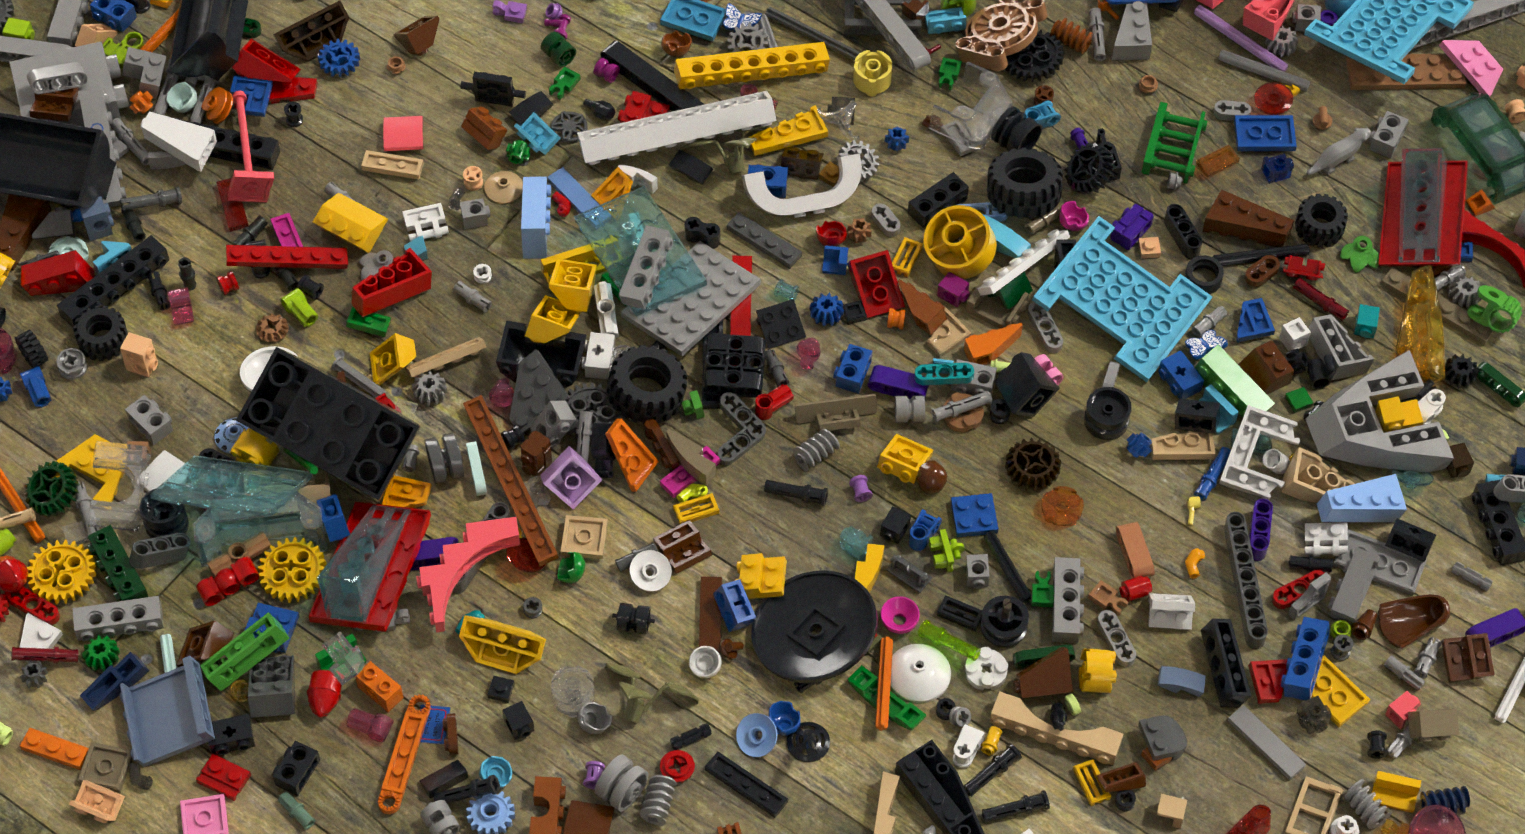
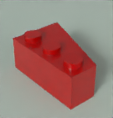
[21,250,95,296]

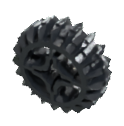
[1064,143,1116,195]

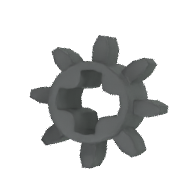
[20,661,48,688]

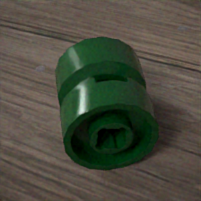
[540,31,576,67]

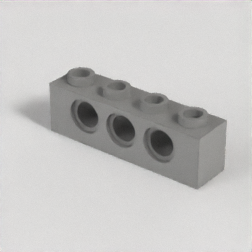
[619,225,673,310]
[1052,557,1084,643]
[73,596,164,641]

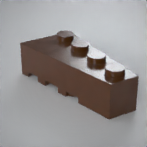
[1202,189,1294,247]
[0,195,52,271]

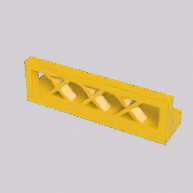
[541,236,623,286]

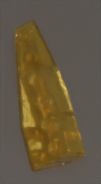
[1396,265,1445,383]

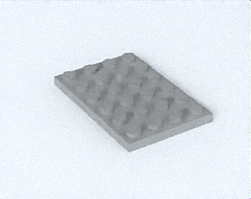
[621,241,761,356]

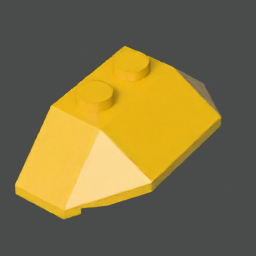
[459,615,546,674]

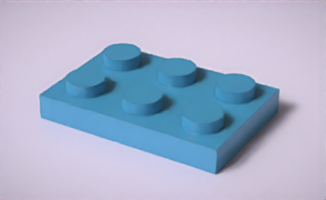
[660,0,726,42]

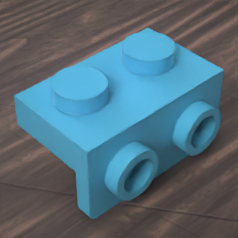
[924,7,967,34]
[514,112,561,155]

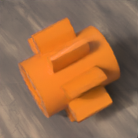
[129,90,153,114]

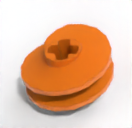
[202,87,233,124]

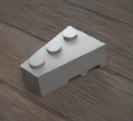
[1112,1,1152,60]
[1308,314,1374,380]
[1328,547,1381,626]

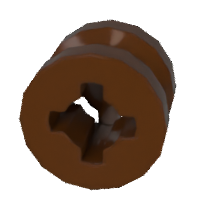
[1034,85,1054,106]

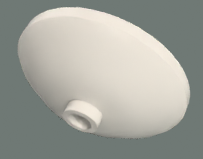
[240,346,298,392]
[890,644,951,703]

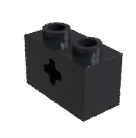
[1175,398,1220,434]
[1385,518,1436,562]
[209,714,255,756]

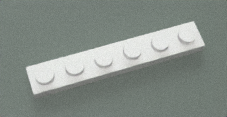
[977,229,1070,296]

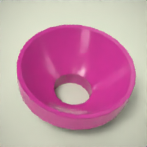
[881,596,920,634]

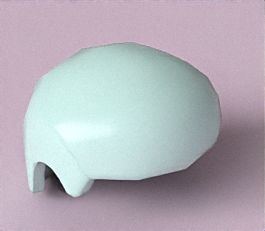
[166,82,197,113]

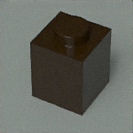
[1446,442,1474,478]

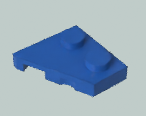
[1236,298,1275,343]

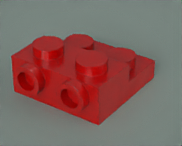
[618,91,670,123]

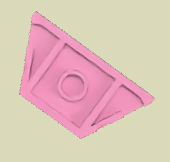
[1439,40,1503,100]

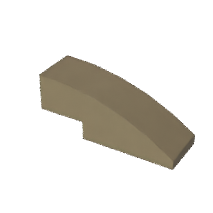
[666,428,716,486]

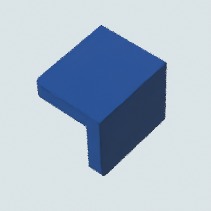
[822,246,848,275]

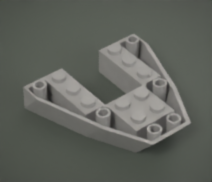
[1305,350,1454,473]

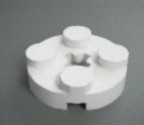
[965,647,1008,690]

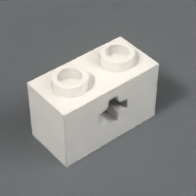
[582,332,615,379]

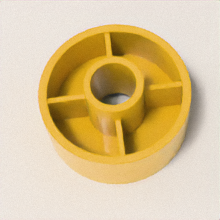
[923,205,997,279]

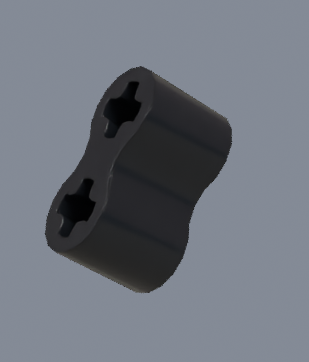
[684,217,721,249]

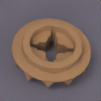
[256,313,289,342]

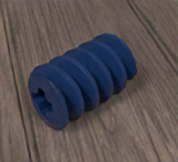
[1420,786,1470,819]

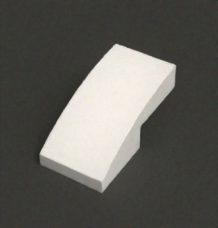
[618,165,658,194]

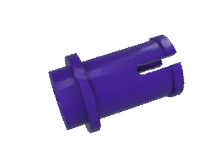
[1070,128,1088,150]

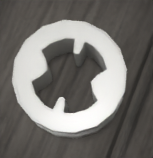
[473,264,492,284]

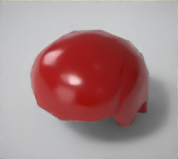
[816,221,847,247]

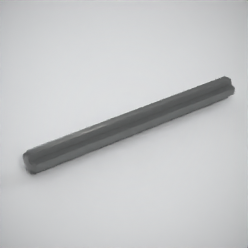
[765,7,861,61]

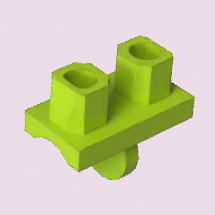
[928,529,965,573]

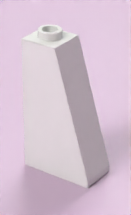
[141,111,217,172]

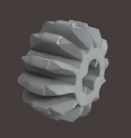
[1265,25,1298,58]
[1448,275,1482,310]
[412,371,447,406]

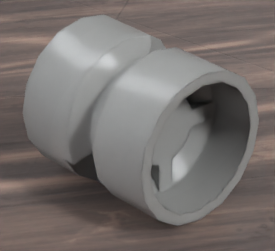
[895,396,925,423]

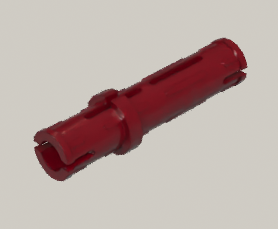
[1293,278,1349,321]
[11,647,79,664]

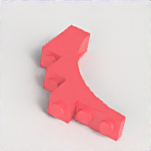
[416,517,520,633]

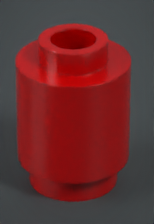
[1119,576,1153,602]

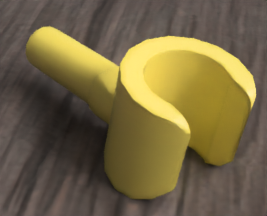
[1187,496,1201,525]

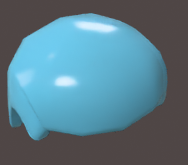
[479,756,512,788]

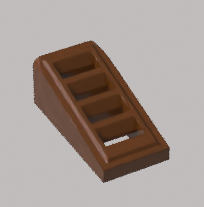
[1096,762,1146,793]

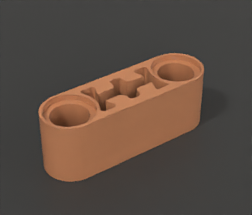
[1116,522,1155,578]

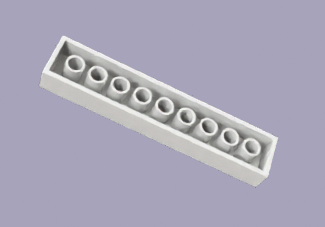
[577,91,776,165]

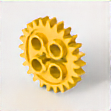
[258,537,327,603]
[27,539,97,605]

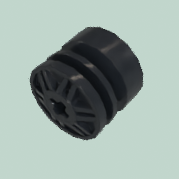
[991,107,1042,152]
[139,487,189,538]

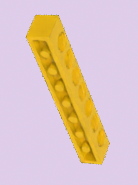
[674,42,830,89]

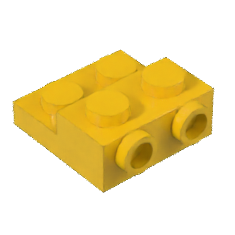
[877,434,933,484]
[735,553,787,599]

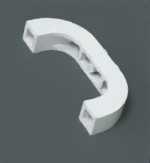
[742,154,862,218]

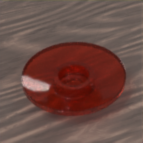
[1254,82,1293,115]
[506,538,545,573]

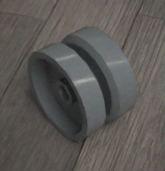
[424,432,464,484]

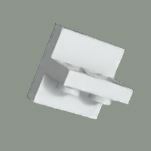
[1148,593,1195,630]

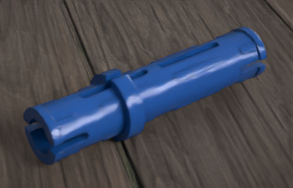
[1194,447,1231,501]

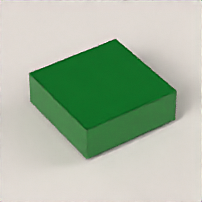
[1285,387,1314,413]

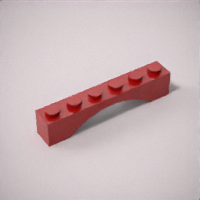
[1462,210,1525,287]

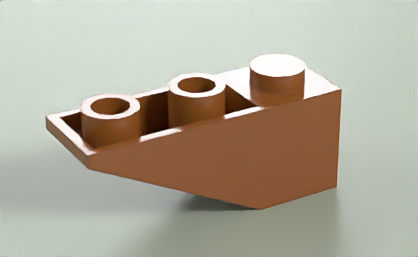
[898,279,947,335]

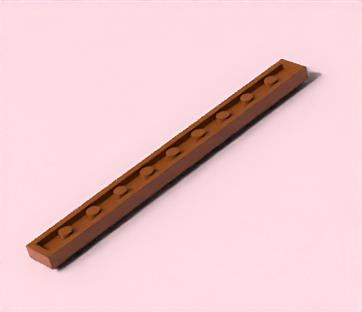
[463,395,559,567]

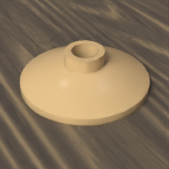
[484,171,523,204]

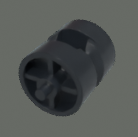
[612,603,655,634]

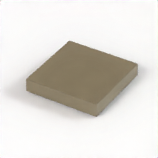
[77,742,132,793]

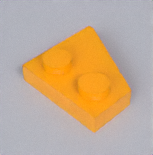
[591,167,633,222]
[382,475,432,508]

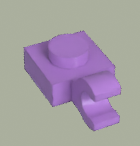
[492,0,527,23]

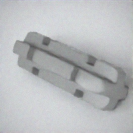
[1452,562,1493,591]

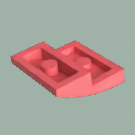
[383,116,423,151]

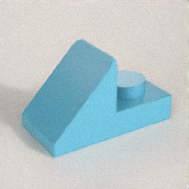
[93,241,132,275]

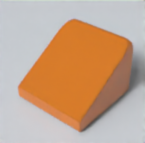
[1465,189,1495,216]

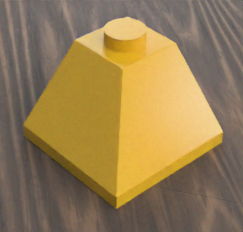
[369,333,416,386]

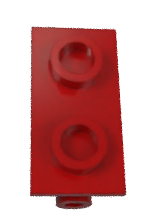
[1283,255,1325,281]

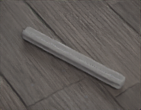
[1219,50,1310,91]

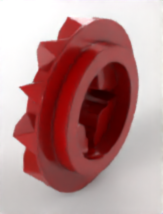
[660,750,695,783]

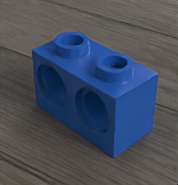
[90,0,137,32]
[833,344,872,394]
[713,579,756,632]

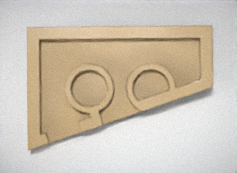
[1151,431,1215,460]

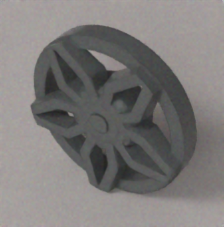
[551,111,588,143]

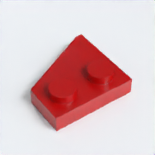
[1248,659,1288,704]

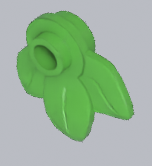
[1340,236,1379,273]

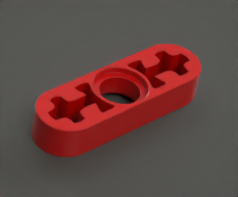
[1272,570,1325,609]
[5,587,60,625]

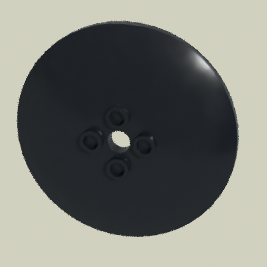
[751,570,878,683]

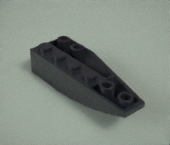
[895,740,984,834]

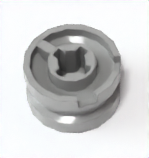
[56,348,87,380]

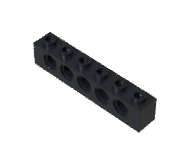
[174,118,280,170]
[57,235,169,329]

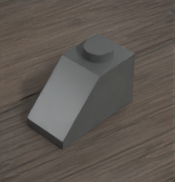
[32,207,75,239]

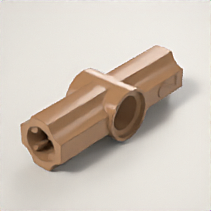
[207,531,271,577]

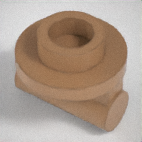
[1313,106,1332,130]

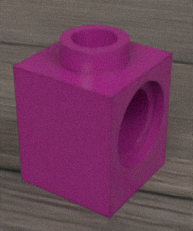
[937,272,970,307]

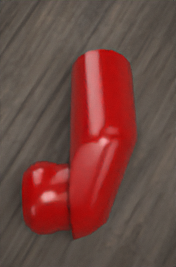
[551,191,571,217]

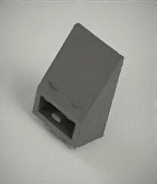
[248,655,295,718]

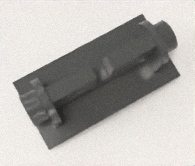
[886,554,933,593]

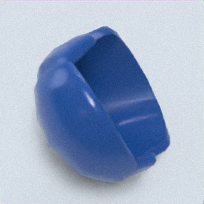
[768,701,801,736]

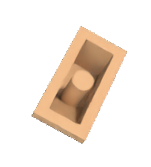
[75,23,118,47]

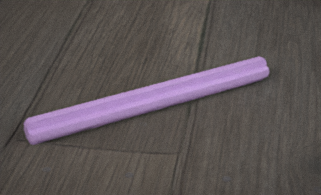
[1194,5,1288,72]

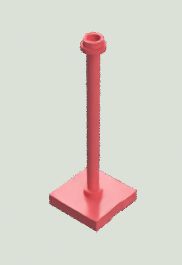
[227,91,274,203]

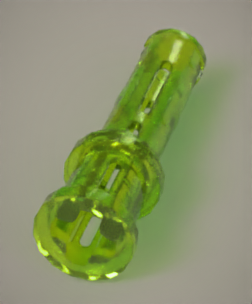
[918,620,981,661]

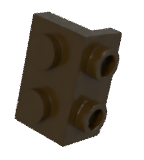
[781,147,824,180]

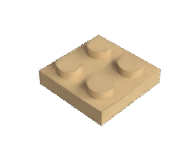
[561,515,608,559]

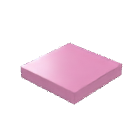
[180,794,229,834]

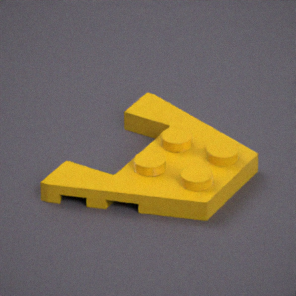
[52,434,129,511]

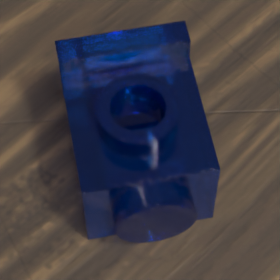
[1261,153,1294,184]

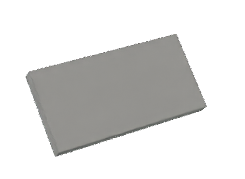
[1333,529,1427,596]

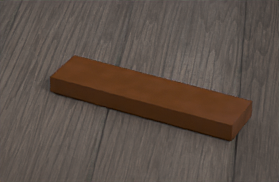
[699,576,722,654]

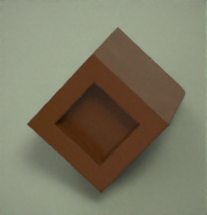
[902,0,929,20]

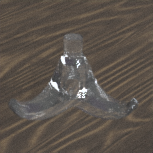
[817,100,860,141]

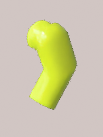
[676,484,708,503]

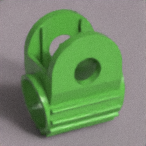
[1467,285,1523,334]

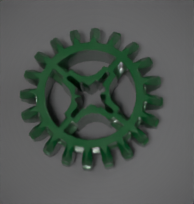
[23,461,80,517]

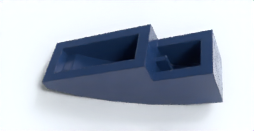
[80,652,150,711]

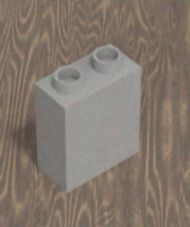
[10,41,129,127]

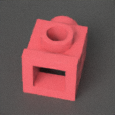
[1385,691,1421,730]

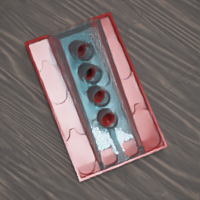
[1378,148,1468,267]
[309,502,431,632]

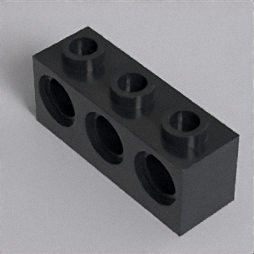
[908,172,969,228]

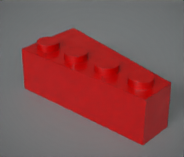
[352,248,432,317]

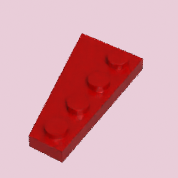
[234,76,318,108]

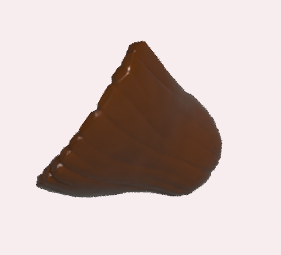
[1378,594,1450,648]

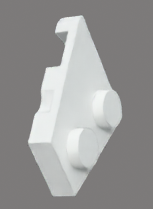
[20,613,63,663]

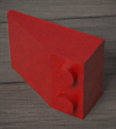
[231,38,301,83]
[847,250,905,318]

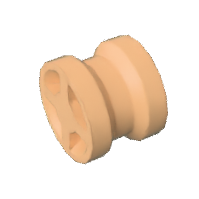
[1505,99,1525,123]
[463,166,483,191]

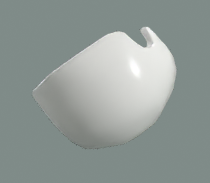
[689,646,722,678]

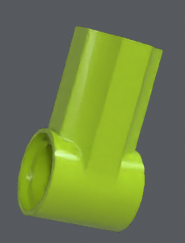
[280,288,318,327]

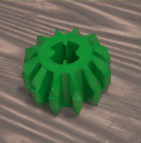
[82,635,120,672]

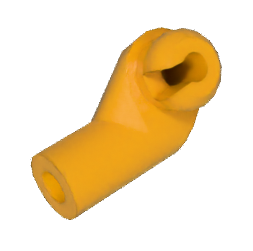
[1185,548,1205,579]

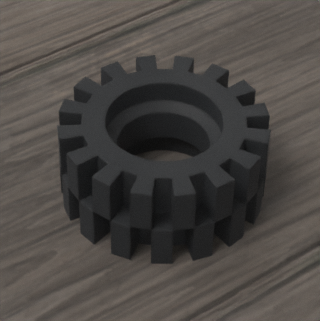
[14,329,49,368]

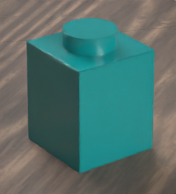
[1354,304,1380,338]

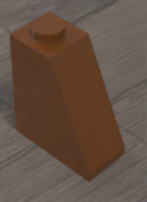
[1013,647,1073,698]

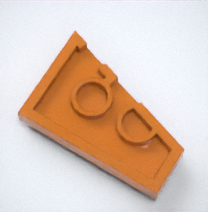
[605,418,659,492]

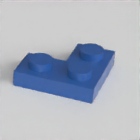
[230,76,273,117]

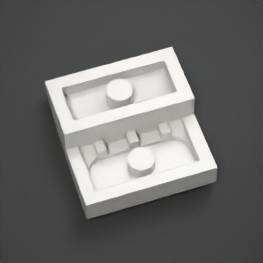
[137,450,196,495]

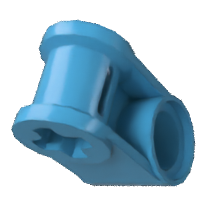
[1025,101,1061,129]

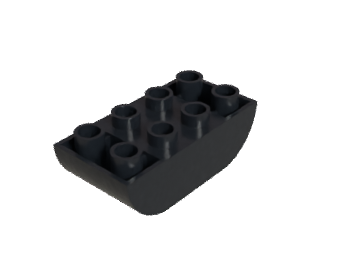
[236,347,421,501]

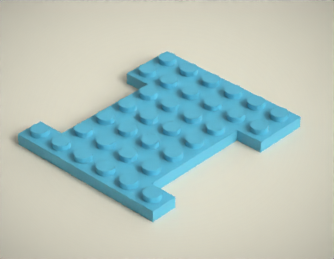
[1304,0,1474,84]
[1032,216,1212,382]

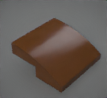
[29,87,79,122]
[653,520,712,574]
[1441,633,1495,683]
[563,800,615,834]

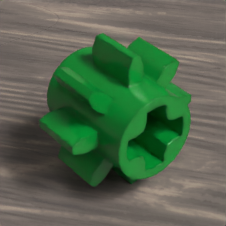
[506,140,531,164]

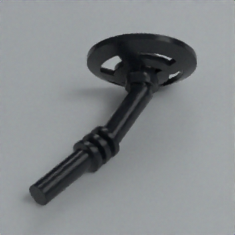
[787,722,830,762]

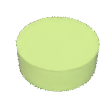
[1064,693,1081,716]

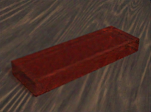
[216,178,249,232]

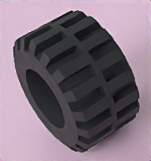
[1295,194,1348,248]
[74,306,128,361]

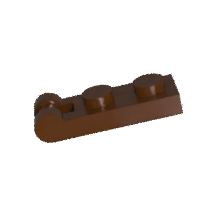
[645,419,679,472]

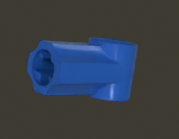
[20,366,52,407]

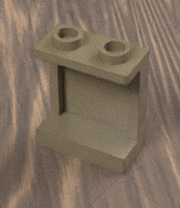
[966,273,1030,329]

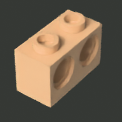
[120,332,158,377]

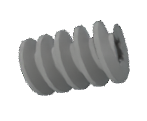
[793,429,840,471]
[640,775,677,826]
[1344,779,1392,829]

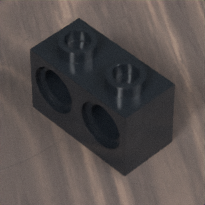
[272,741,320,796]

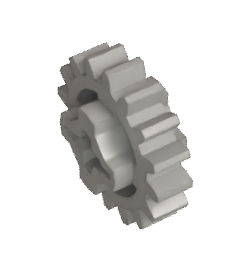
[727,22,769,52]

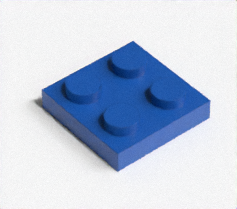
[950,493,999,537]

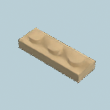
[361,150,424,180]

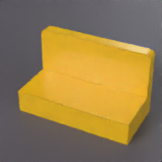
[1372,771,1421,813]

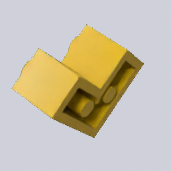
[1375,396,1423,433]

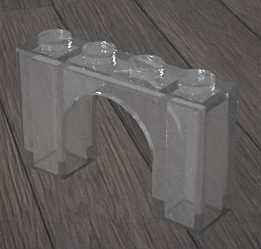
[88,441,150,532]

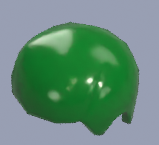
[557,552,586,584]

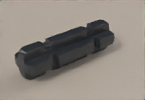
[670,723,712,750]

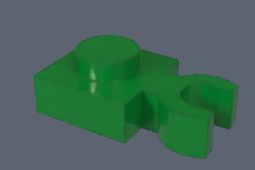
[939,57,962,90]
[549,67,581,100]
[1032,571,1054,607]

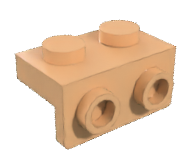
[69,780,125,823]

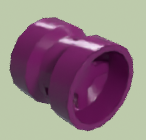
[593,58,620,83]

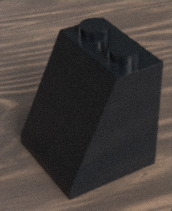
[994,352,1060,417]

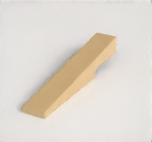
[874,771,900,834]

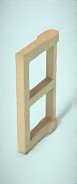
[1285,776,1344,834]

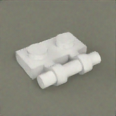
[402,203,449,242]
[1305,522,1348,557]

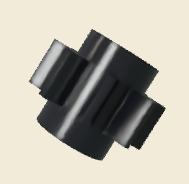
[1285,348,1308,375]

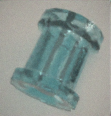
[774,279,799,301]

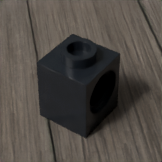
[880,506,911,544]
[502,701,534,740]

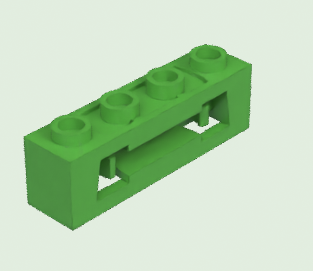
[200,612,289,691]

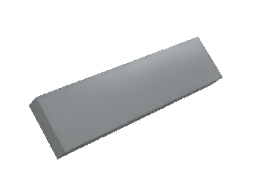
[1228,705,1306,780]

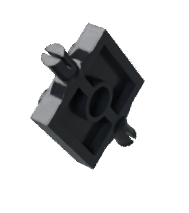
[460,71,526,107]

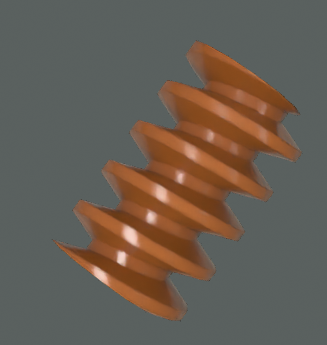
[1050,18,1093,55]

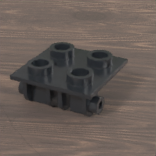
[756,299,806,349]

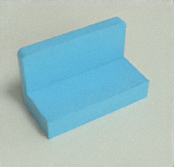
[1199,384,1239,434]

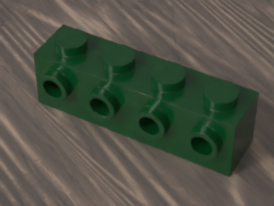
[87,525,148,602]

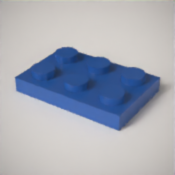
[1234,115,1297,151]

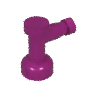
[544,14,571,40]

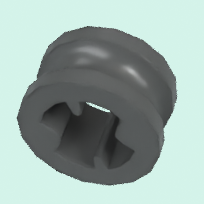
[523,597,542,619]

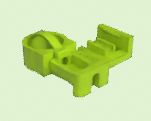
[103,32,144,69]

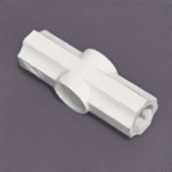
[594,281,619,339]

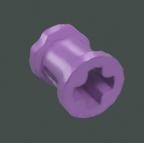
[849,475,873,502]
[583,761,605,789]

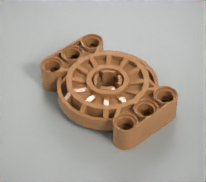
[956,0,1048,71]

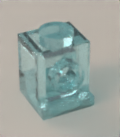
[839,526,873,561]

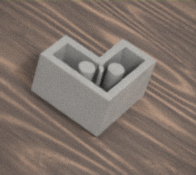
[122,47,166,100]

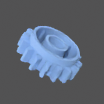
[466,791,515,834]

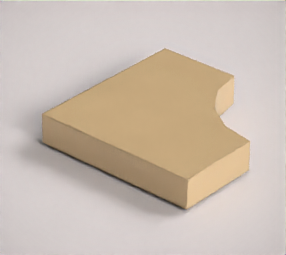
[927,307,971,358]

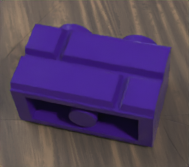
[1110,204,1154,250]

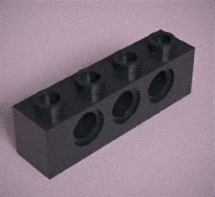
[1471,480,1525,566]
[1200,618,1252,708]

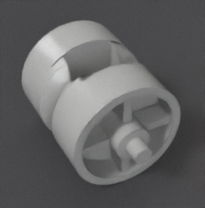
[420,800,460,834]

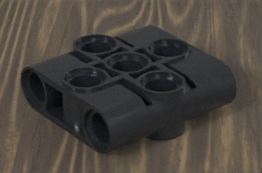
[703,334,766,398]

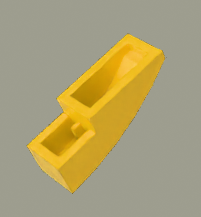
[855,544,884,593]

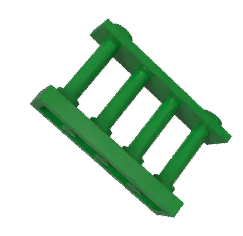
[1142,102,1208,184]

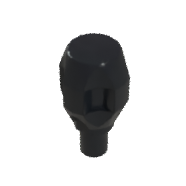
[583,99,615,120]

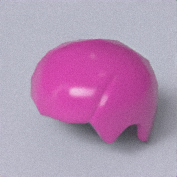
[1059,201,1089,231]

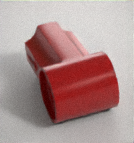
[755,384,794,420]

